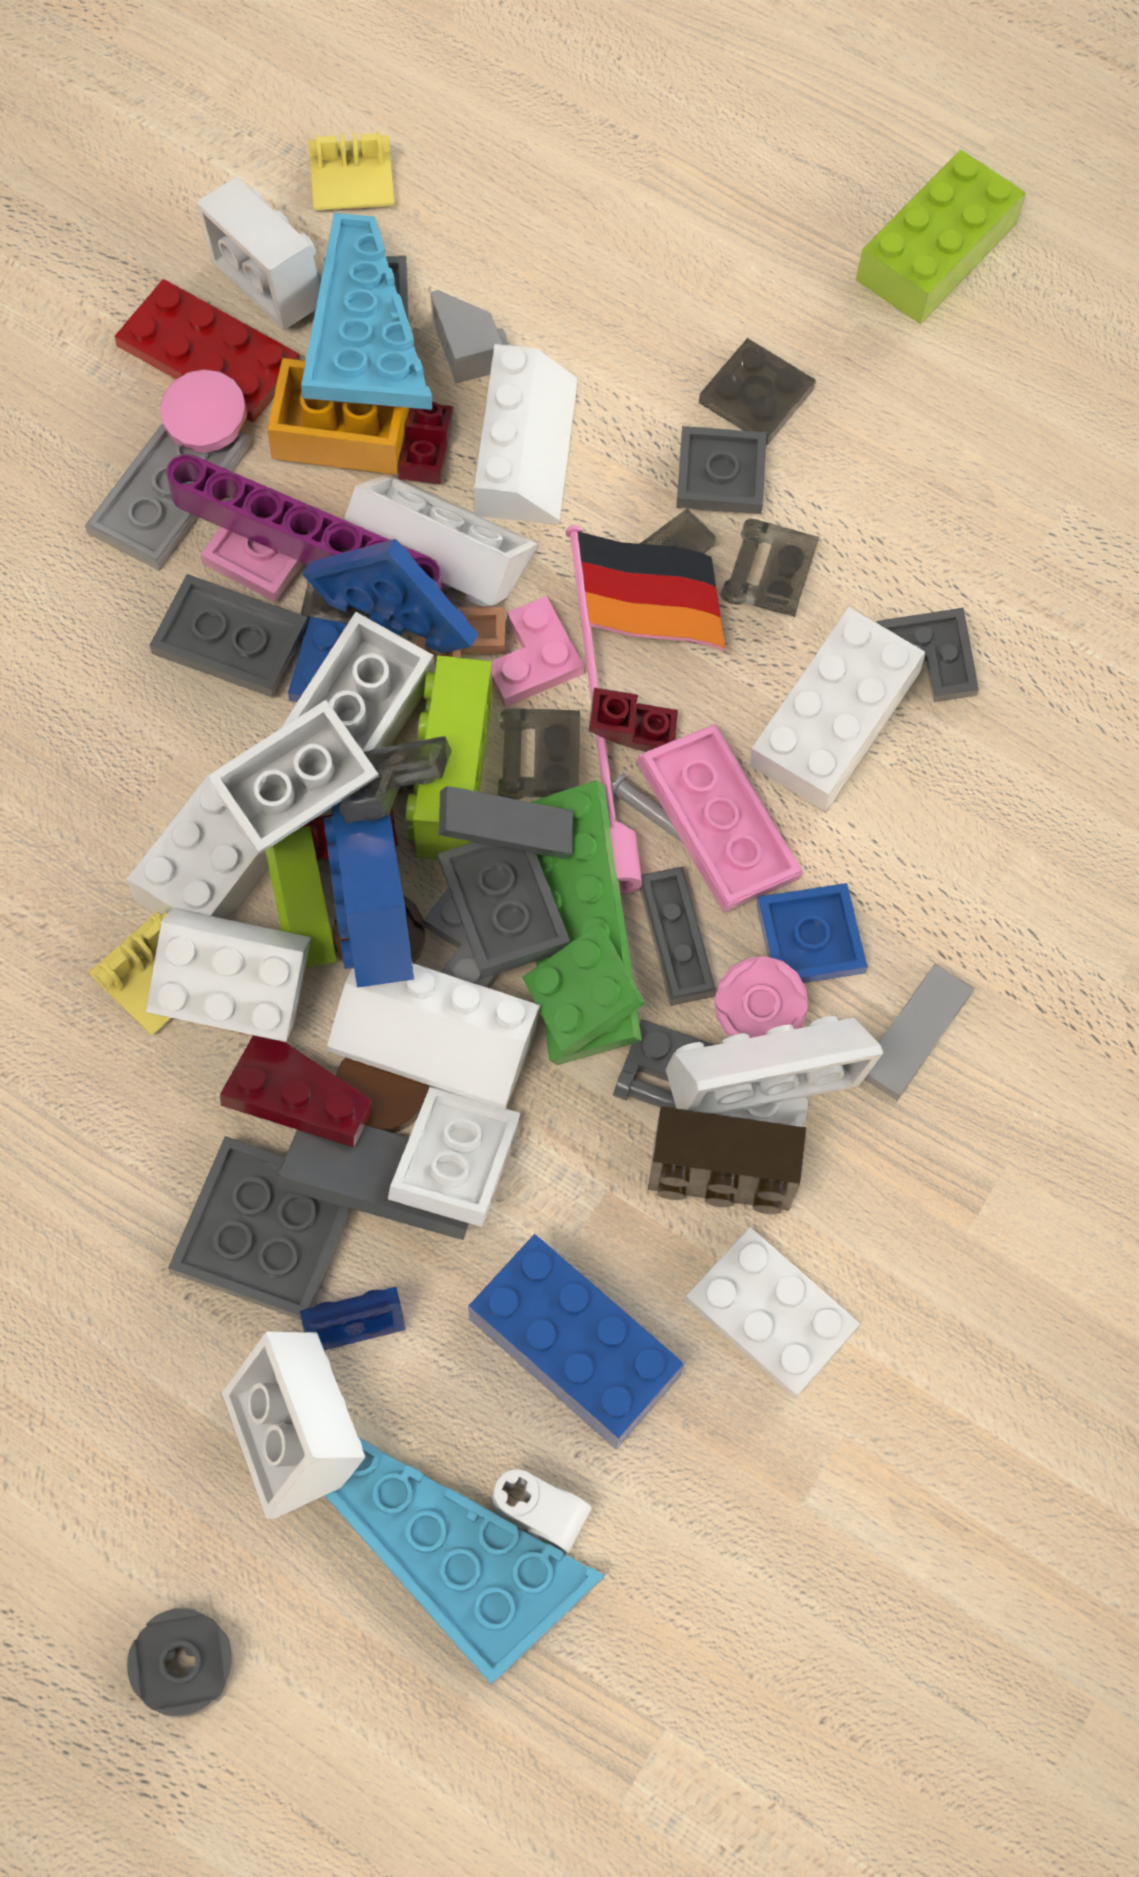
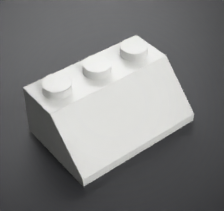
[207,700,379,854]
[222,1332,365,1519]

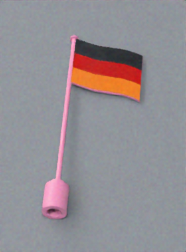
[565,525,726,895]

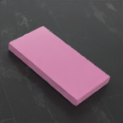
[636,724,804,913]

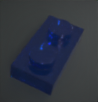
[299,1287,406,1351]

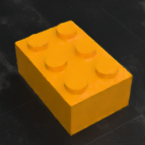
[267,358,410,475]

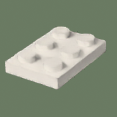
[388,1087,521,1227]
[685,1227,861,1399]

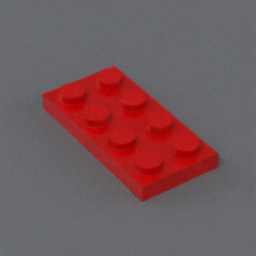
[114,279,301,423]

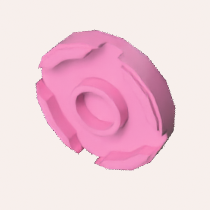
[160,370,247,453]
[714,956,808,1038]

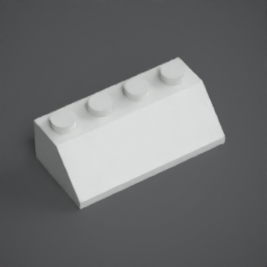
[474,344,578,525]
[344,474,538,607]
[327,963,540,1110]
[666,1016,883,1115]

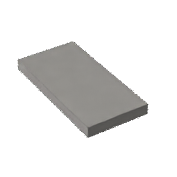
[85,423,252,571]

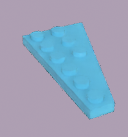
[301,213,432,410]
[324,1436,605,1686]

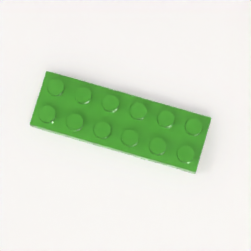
[531,780,642,1065]

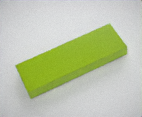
[265,826,337,968]

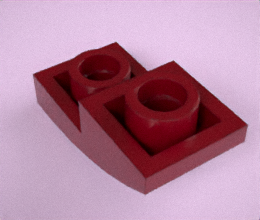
[398,402,453,484]
[589,687,678,752]

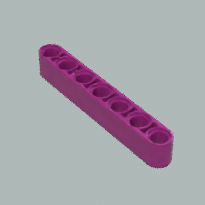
[166,454,442,591]

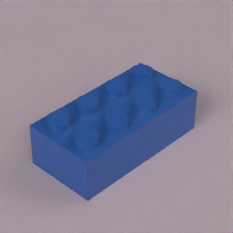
[324,790,414,988]
[468,1233,685,1450]

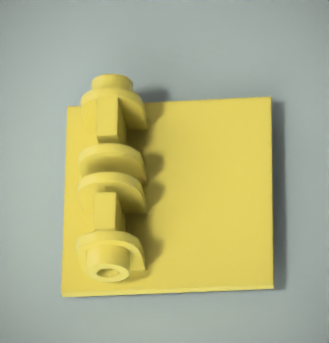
[308,131,395,211]
[88,912,171,1036]

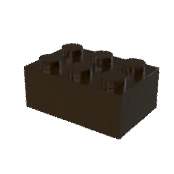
[647,1106,807,1214]

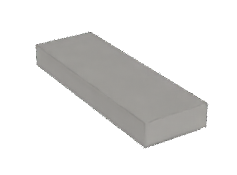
[864,964,974,1101]

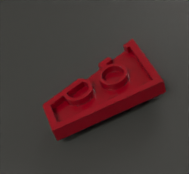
[220,1035,372,1148]

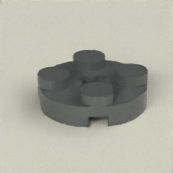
[127,1608,234,1718]

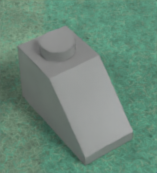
[430,290,508,384]

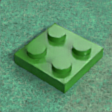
[522,924,645,1057]

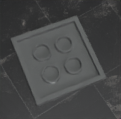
[168,1136,352,1322]

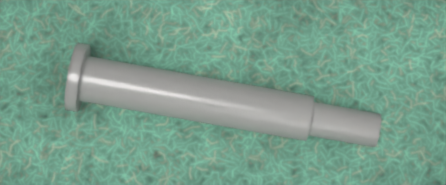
[611,773,683,844]

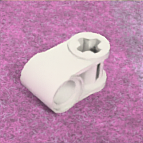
[492,1469,592,1554]

